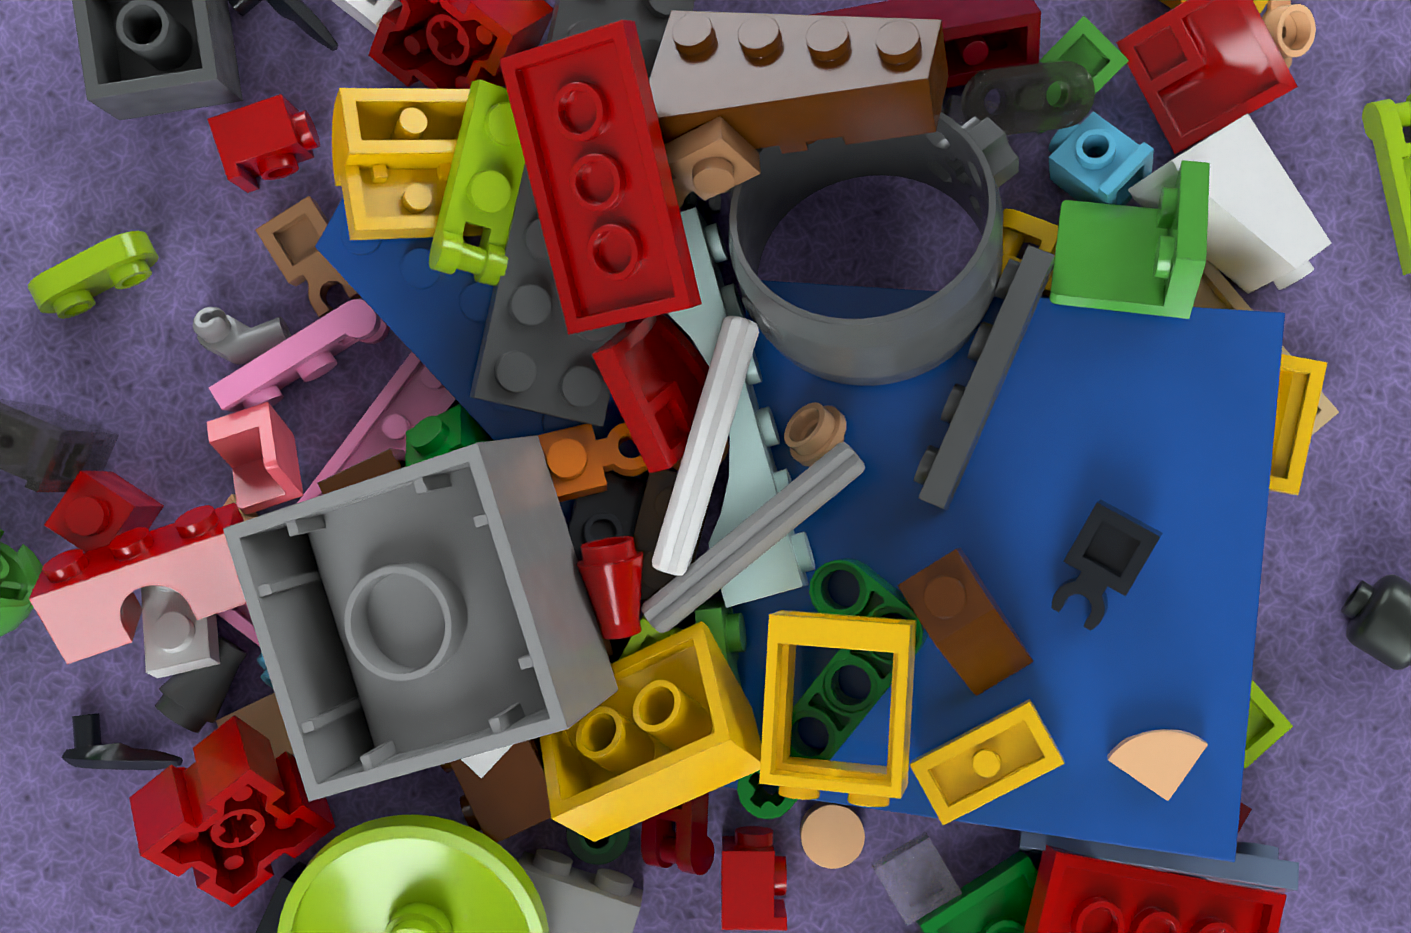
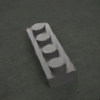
[914,245,1054,510]

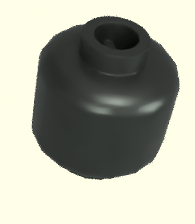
[1341,574,1411,670]

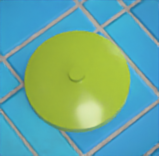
[277,814,549,933]

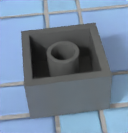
[72,0,243,121]

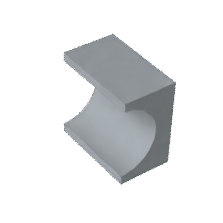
[223,435,619,801]

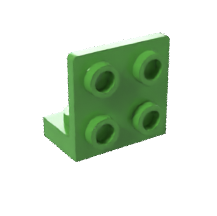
[1050,160,1210,319]

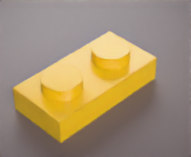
[909,699,1065,825]

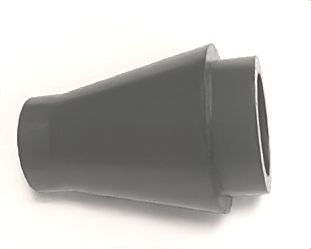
[155,634,247,733]

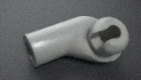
[193,307,291,365]

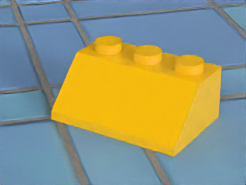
[539,621,761,842]

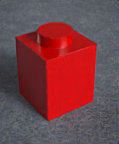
[44,470,164,552]

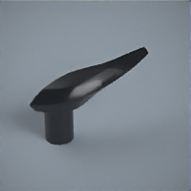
[227,0,338,51]
[61,713,183,770]

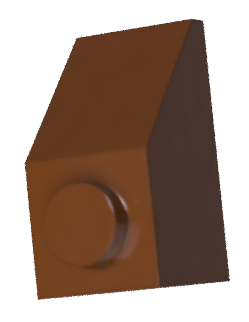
[897,547,1034,696]

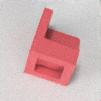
[207,401,304,515]

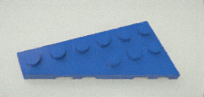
[315,198,641,521]

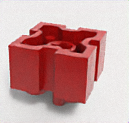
[368,0,554,89]
[129,715,336,907]

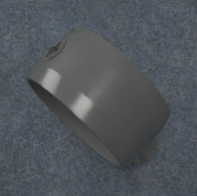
[729,112,1019,386]

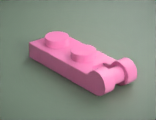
[209,299,390,412]

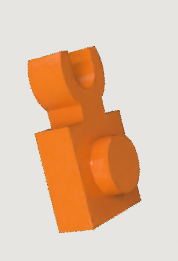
[538,422,648,502]

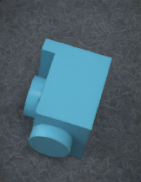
[1048,111,1154,205]

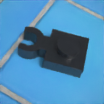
[1051,499,1163,631]

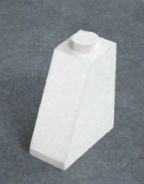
[1128,113,1332,294]

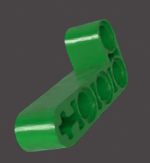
[737,558,928,820]

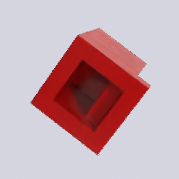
[207,94,320,193]
[721,826,787,931]

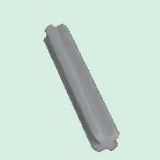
[641,442,865,633]

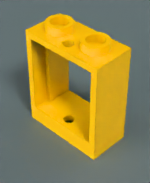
[759,610,917,807]

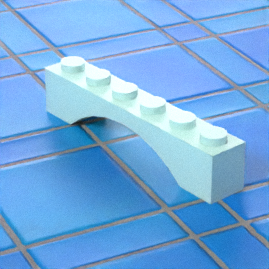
[667,207,815,608]

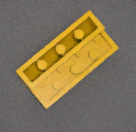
[332,88,483,240]

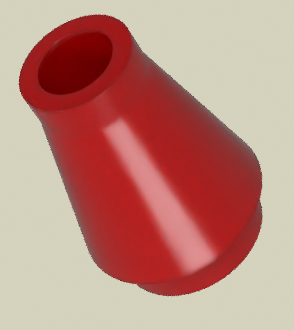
[577,536,643,639]

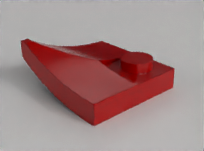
[1116,0,1298,154]
[592,314,709,473]

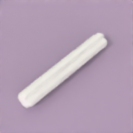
[652,316,759,576]

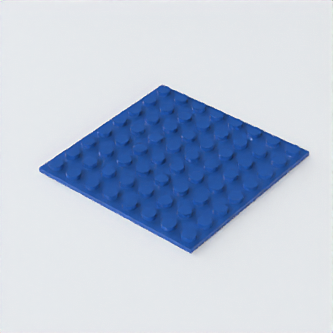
[718,280,1285,862]

